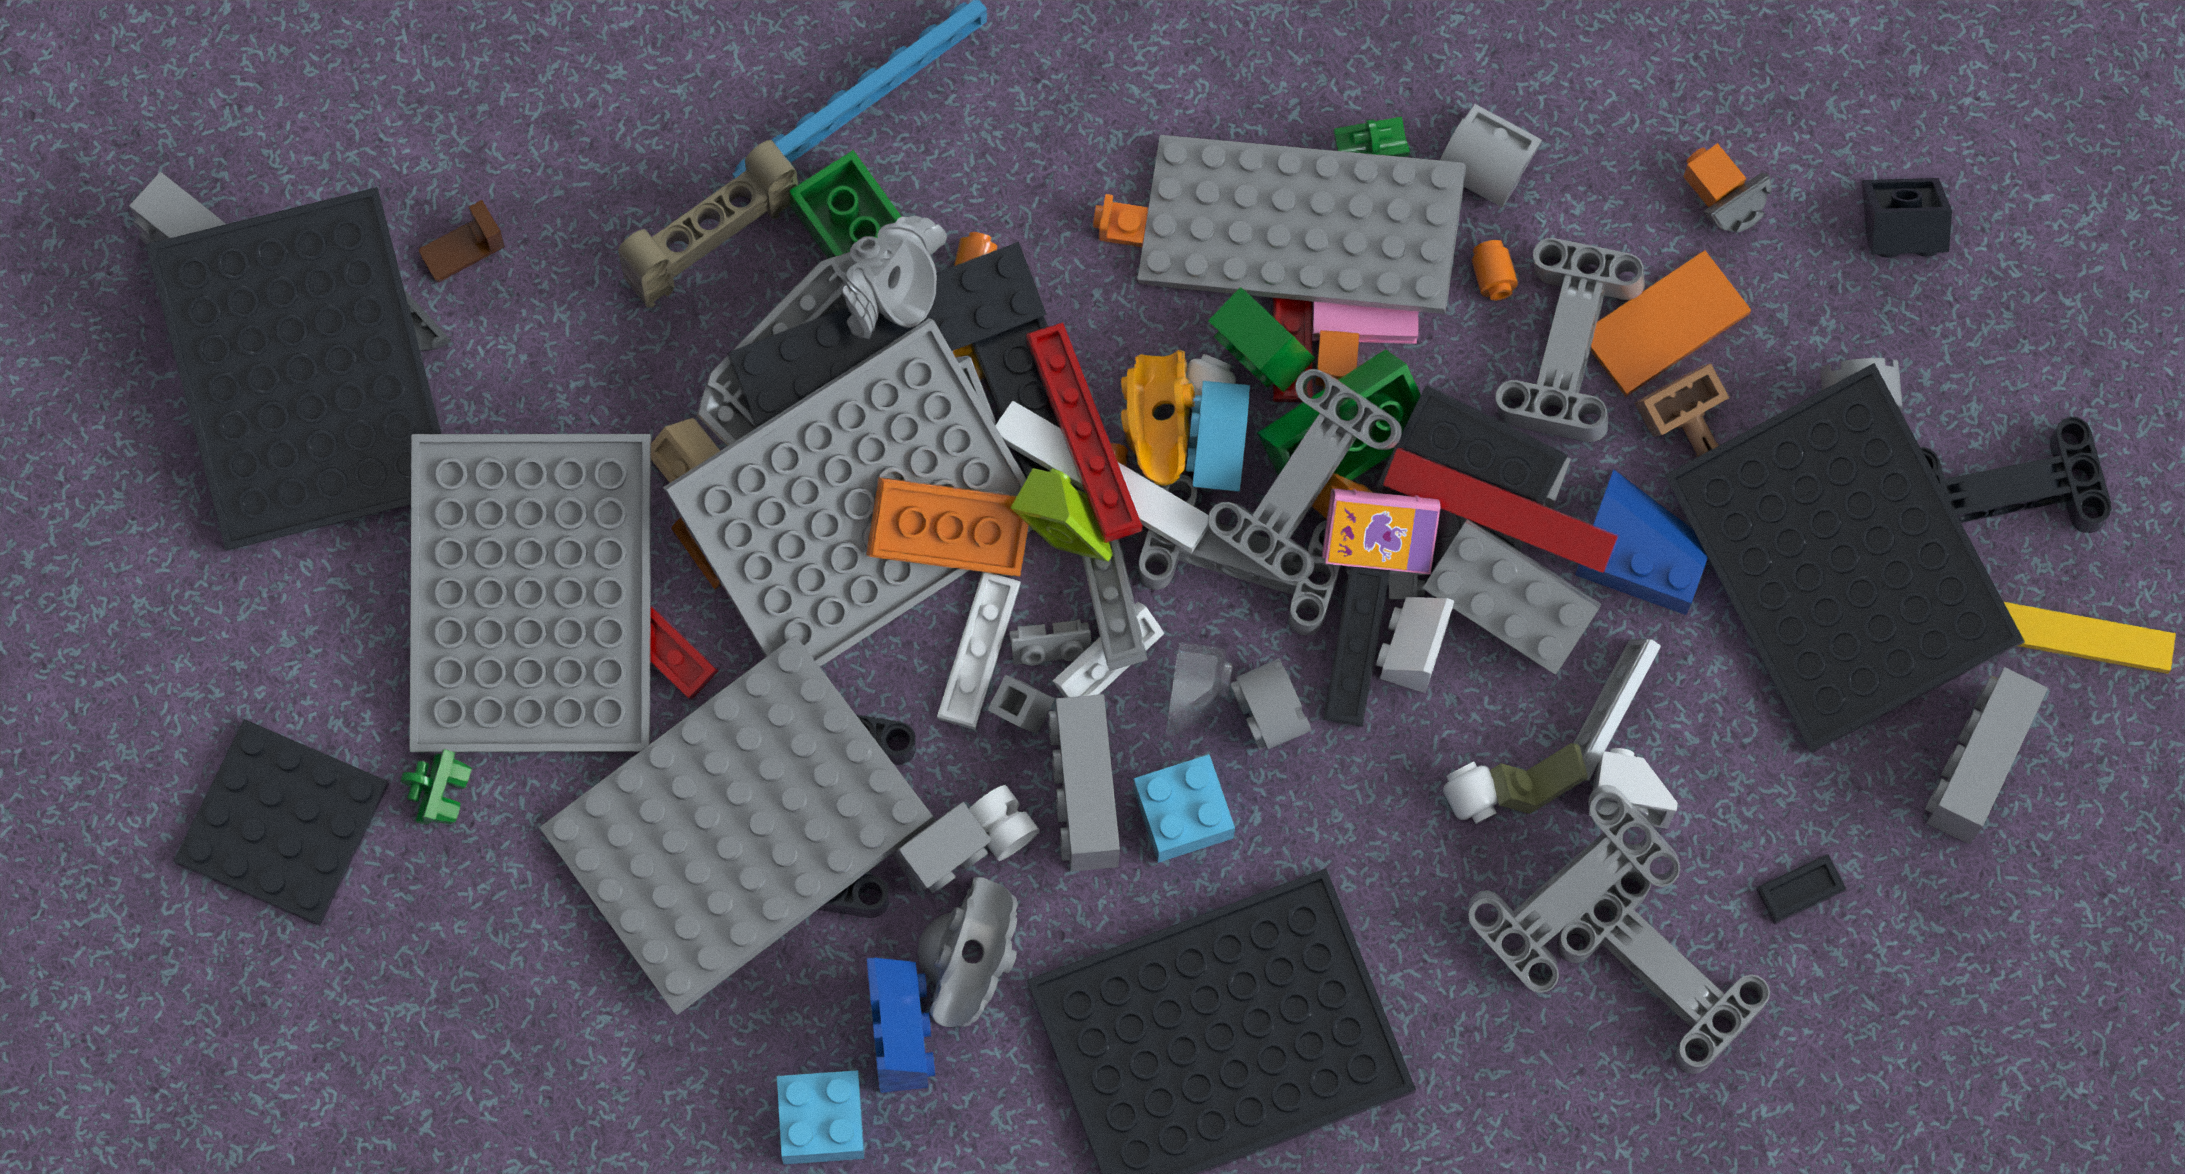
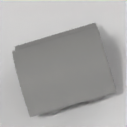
[1440,104,1542,208]

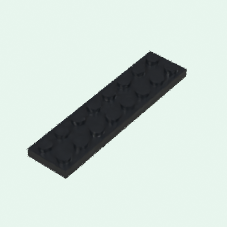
[727,242,1047,427]

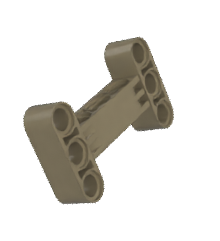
[618,140,798,308]

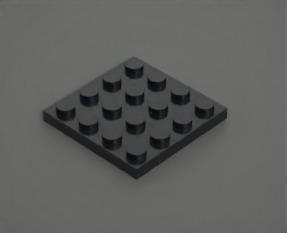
[1373,384,1568,566]
[174,719,389,926]

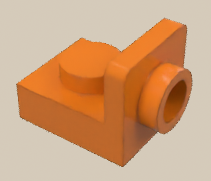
[1093,194,1149,247]

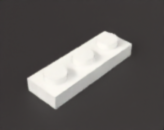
[1053,602,1164,698]

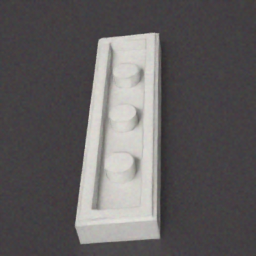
[937,572,1021,730]

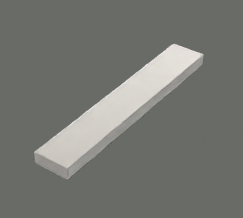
[995,401,1210,554]

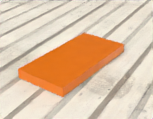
[1590,250,1751,397]
[866,477,1029,577]

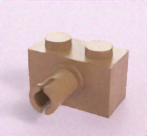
[1634,364,1729,457]

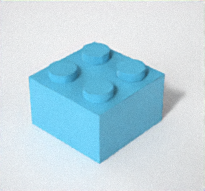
[1186,381,1250,491]
[1133,754,1235,863]
[777,1070,864,1164]

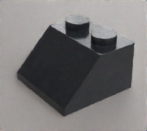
[1862,178,1952,258]

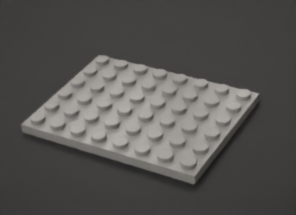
[663,318,1033,667]
[410,434,651,752]
[539,635,936,1015]

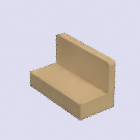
[651,418,720,483]

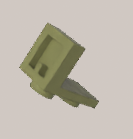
[1489,743,1588,814]

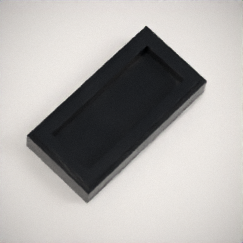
[1756,854,1846,924]

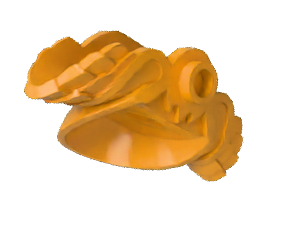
[1121,350,1195,486]

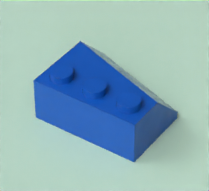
[1575,469,1708,615]
[867,958,935,1093]

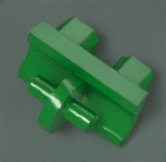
[1333,117,1410,157]
[400,749,472,825]

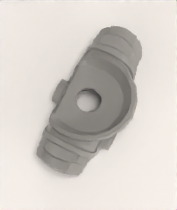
[842,216,947,339]
[918,877,1018,1027]

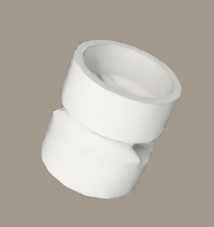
[969,785,1040,861]

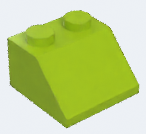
[1011,468,1112,562]

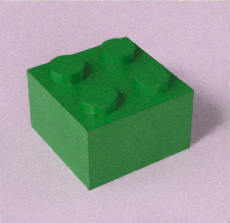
[1208,287,1316,392]

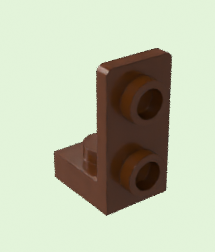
[419,200,505,282]

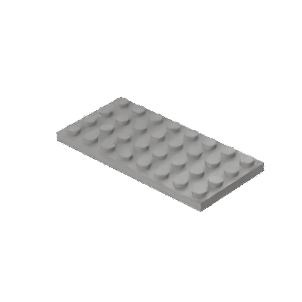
[1137,135,1466,314]

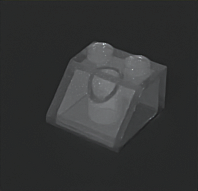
[1166,642,1233,739]

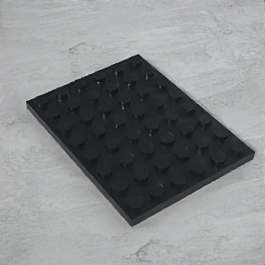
[145,187,442,551]
[1665,363,2025,753]
[1027,868,1416,1174]

